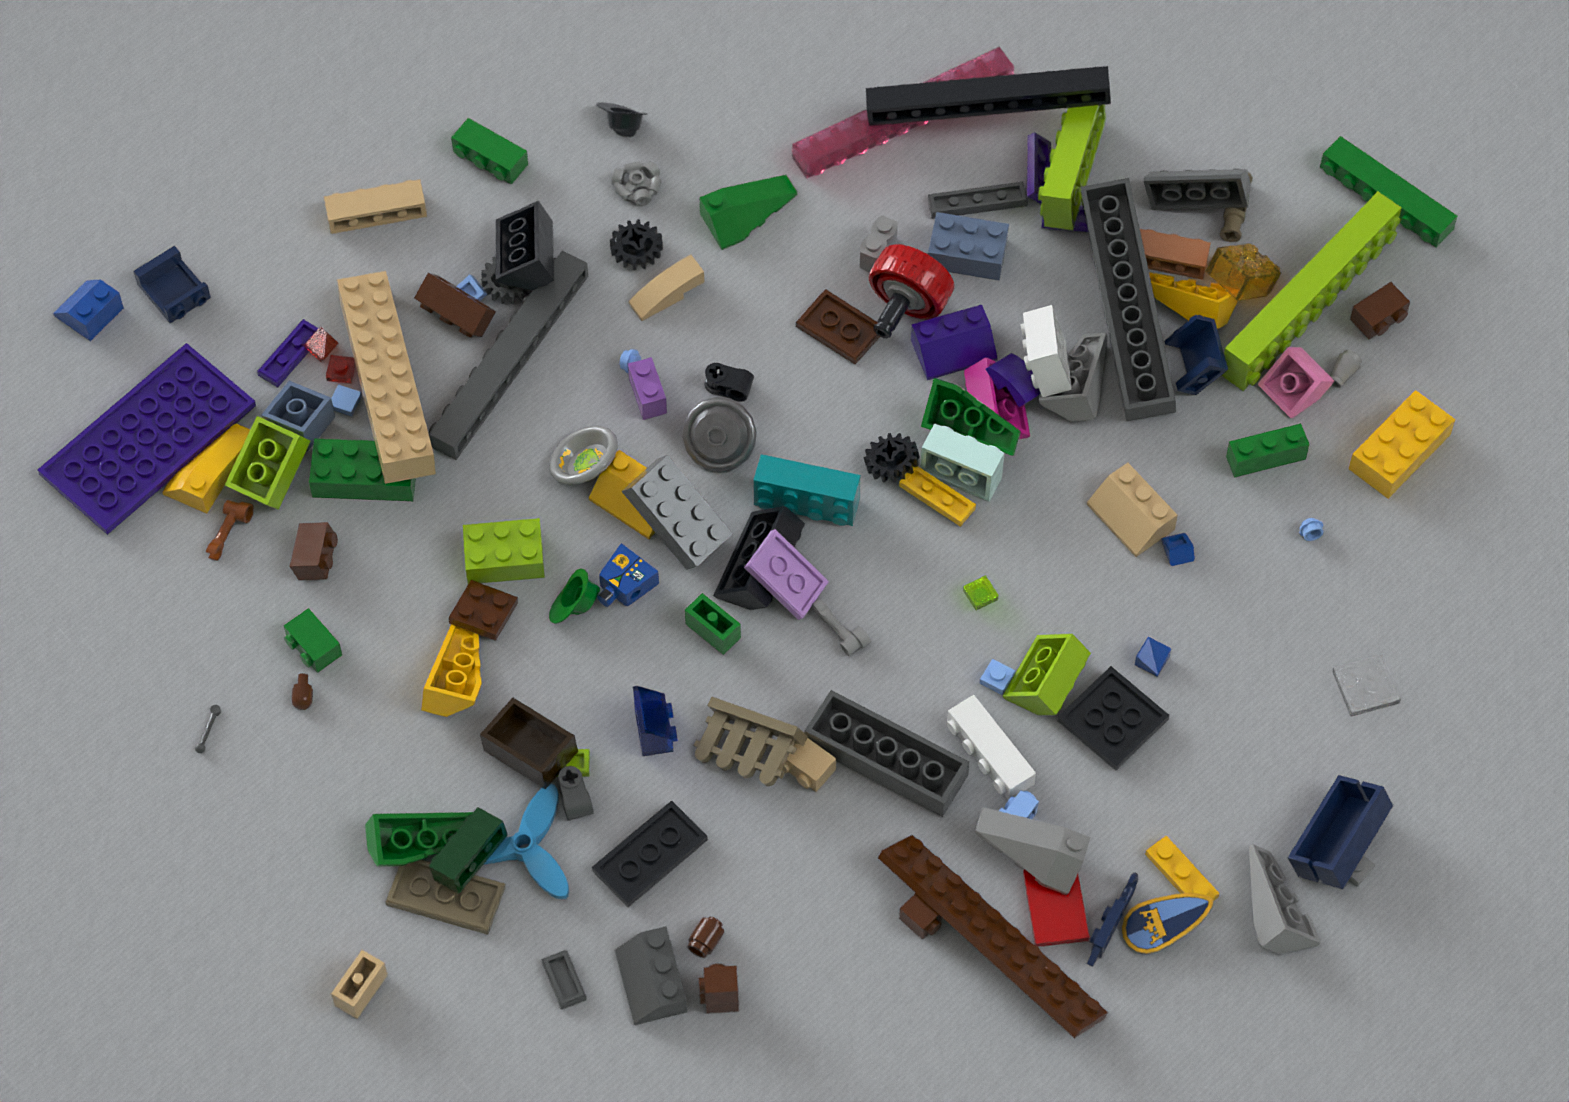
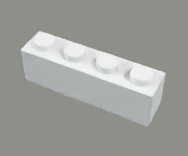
[946,695,1036,800]

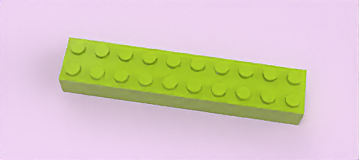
[1221,192,1401,391]

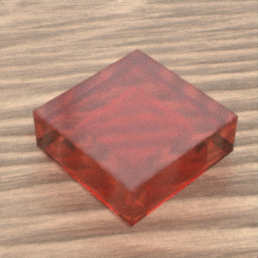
[303,326,339,362]

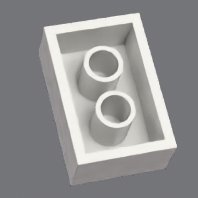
[1020,305,1072,397]

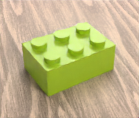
[225,416,311,510]
[463,518,545,584]

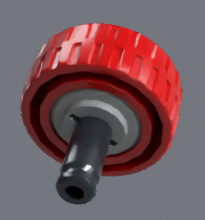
[869,244,954,339]

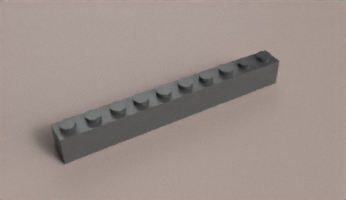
[428,251,588,460]

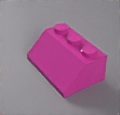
[964,357,1030,439]

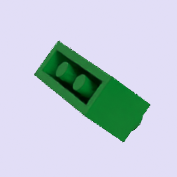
[451,118,529,184]
[1226,423,1310,478]

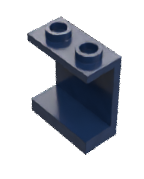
[1164,315,1228,395]

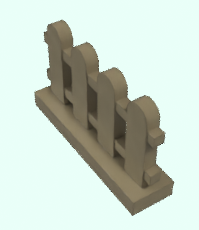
[693,696,808,786]

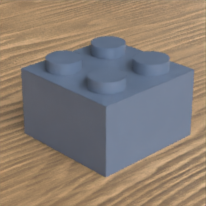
[261,381,335,452]

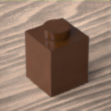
[899,893,942,940]

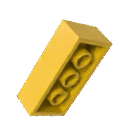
[1349,390,1455,499]

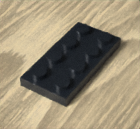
[592,800,708,907]

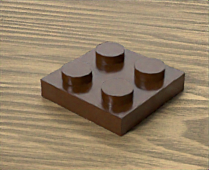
[449,580,518,641]

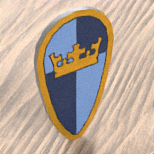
[1122,893,1214,955]

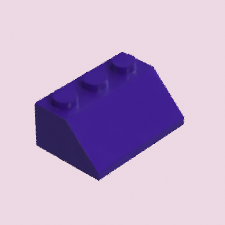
[911,304,998,380]

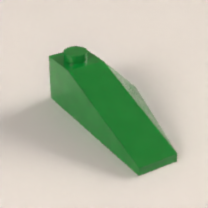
[365,812,473,867]

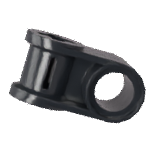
[704,362,754,402]

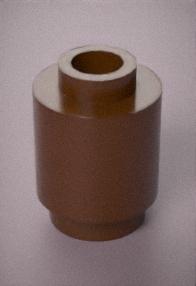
[687,916,725,958]

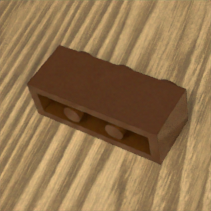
[414,272,496,338]

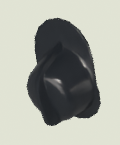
[596,102,648,137]

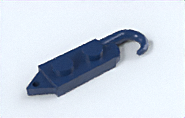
[1087,872,1139,967]

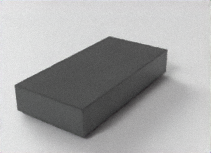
[541,950,586,1010]

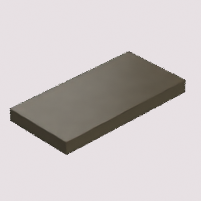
[385,860,506,935]

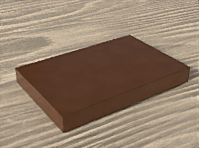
[796,289,880,365]

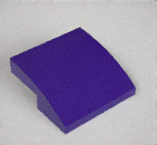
[985,353,1041,407]

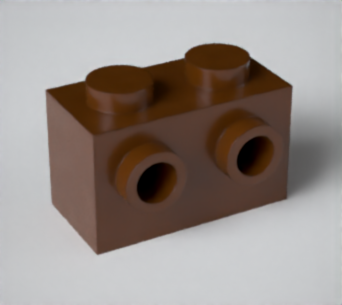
[1350,282,1410,340]
[289,522,338,580]
[699,964,739,1014]

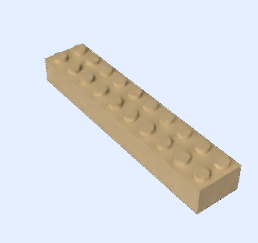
[337,271,436,484]

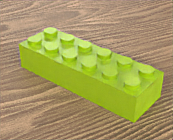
[1038,105,1106,230]

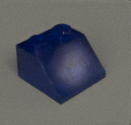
[632,686,678,757]

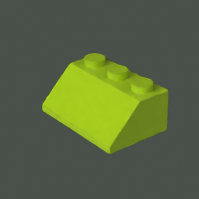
[1002,634,1091,715]

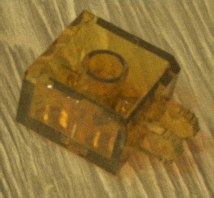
[1205,243,1282,301]

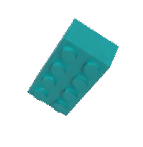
[753,454,861,526]

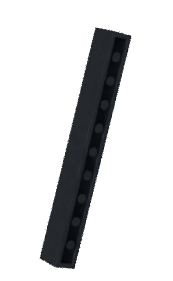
[866,66,1111,126]

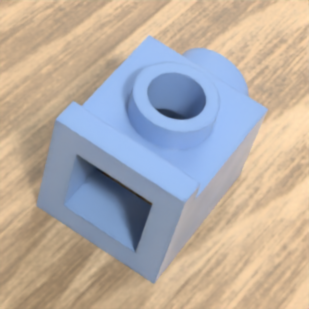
[999,791,1039,819]

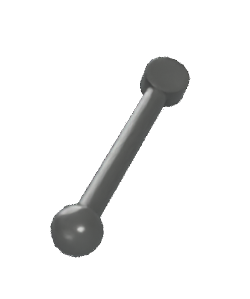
[195,705,221,753]

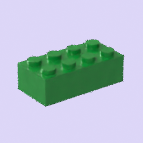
[309,438,416,502]

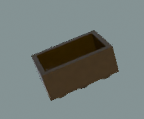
[480,697,578,789]

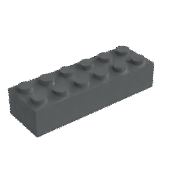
[804,690,970,817]

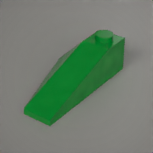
[699,174,797,250]
[921,378,1021,456]

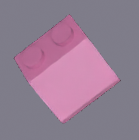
[1257,347,1334,418]

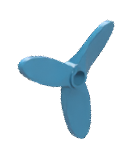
[484,784,569,899]

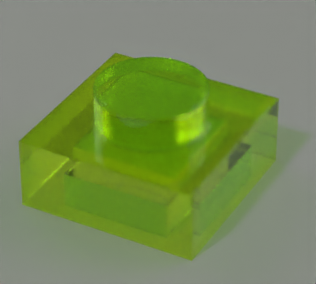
[963,575,999,611]

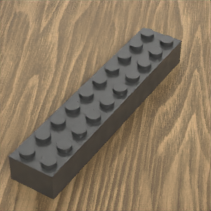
[1080,178,1176,422]

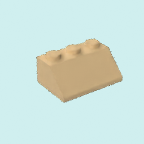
[1087,462,1178,557]

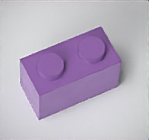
[628,357,667,420]

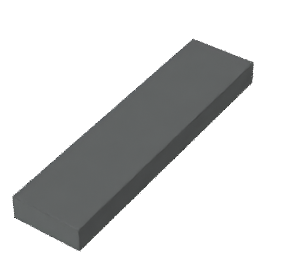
[927,181,1028,219]

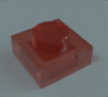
[326,355,356,384]

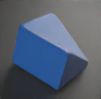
[1135,636,1171,677]

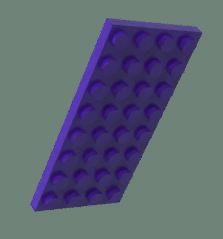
[37,343,256,535]

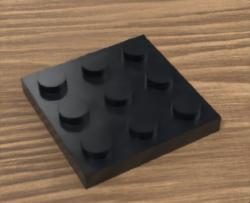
[1057,666,1170,770]

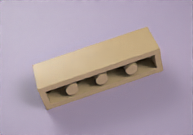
[324,179,427,234]

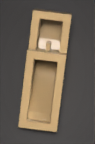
[629,254,704,321]

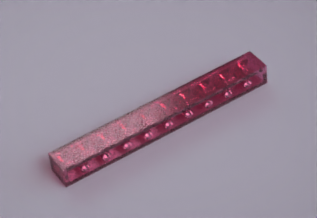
[792,46,1014,179]

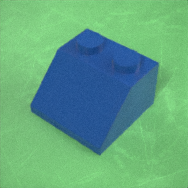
[53,279,124,341]

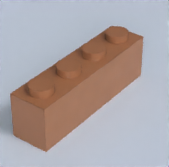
[1140,229,1211,280]

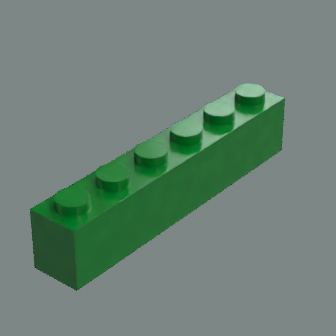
[1320,136,1458,248]

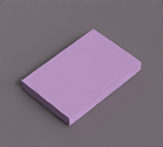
[744,529,829,620]

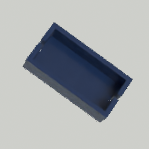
[1288,775,1393,889]

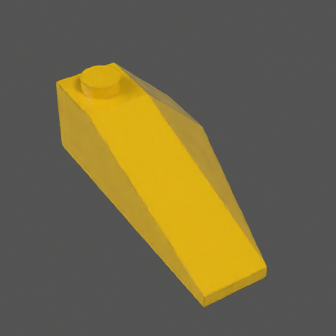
[1149,272,1242,330]
[162,423,250,514]
[421,624,482,717]

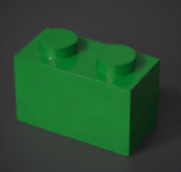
[685,593,741,655]
[284,608,342,673]

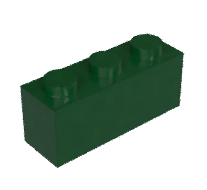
[429,807,508,894]

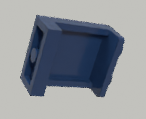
[133,245,211,323]

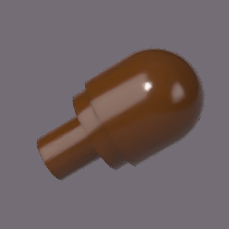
[292,673,313,710]

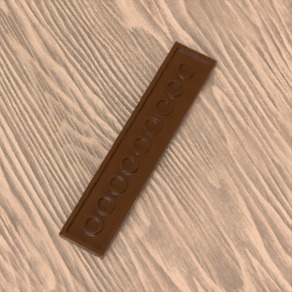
[878,835,1108,1038]

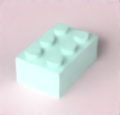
[921,424,1004,501]

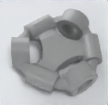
[612,161,661,206]

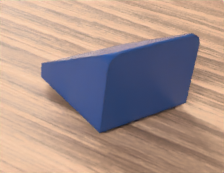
[1161,533,1195,566]

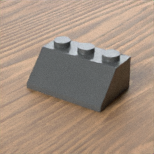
[615,926,687,1025]

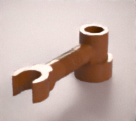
[206,500,254,561]

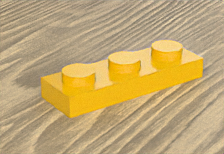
[899,467,976,527]
[1145,835,1219,901]

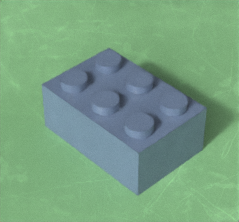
[928,212,1009,281]

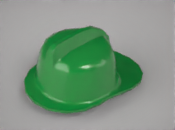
[549,568,600,624]

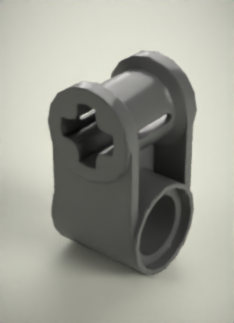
[558,766,594,821]

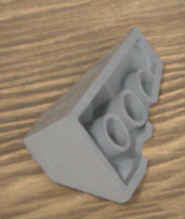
[975,807,1090,895]
[1249,844,1320,954]

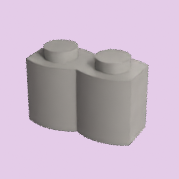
[860,215,898,272]

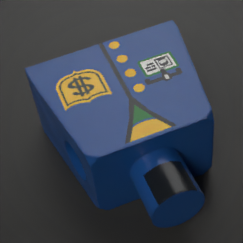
[597,543,659,607]

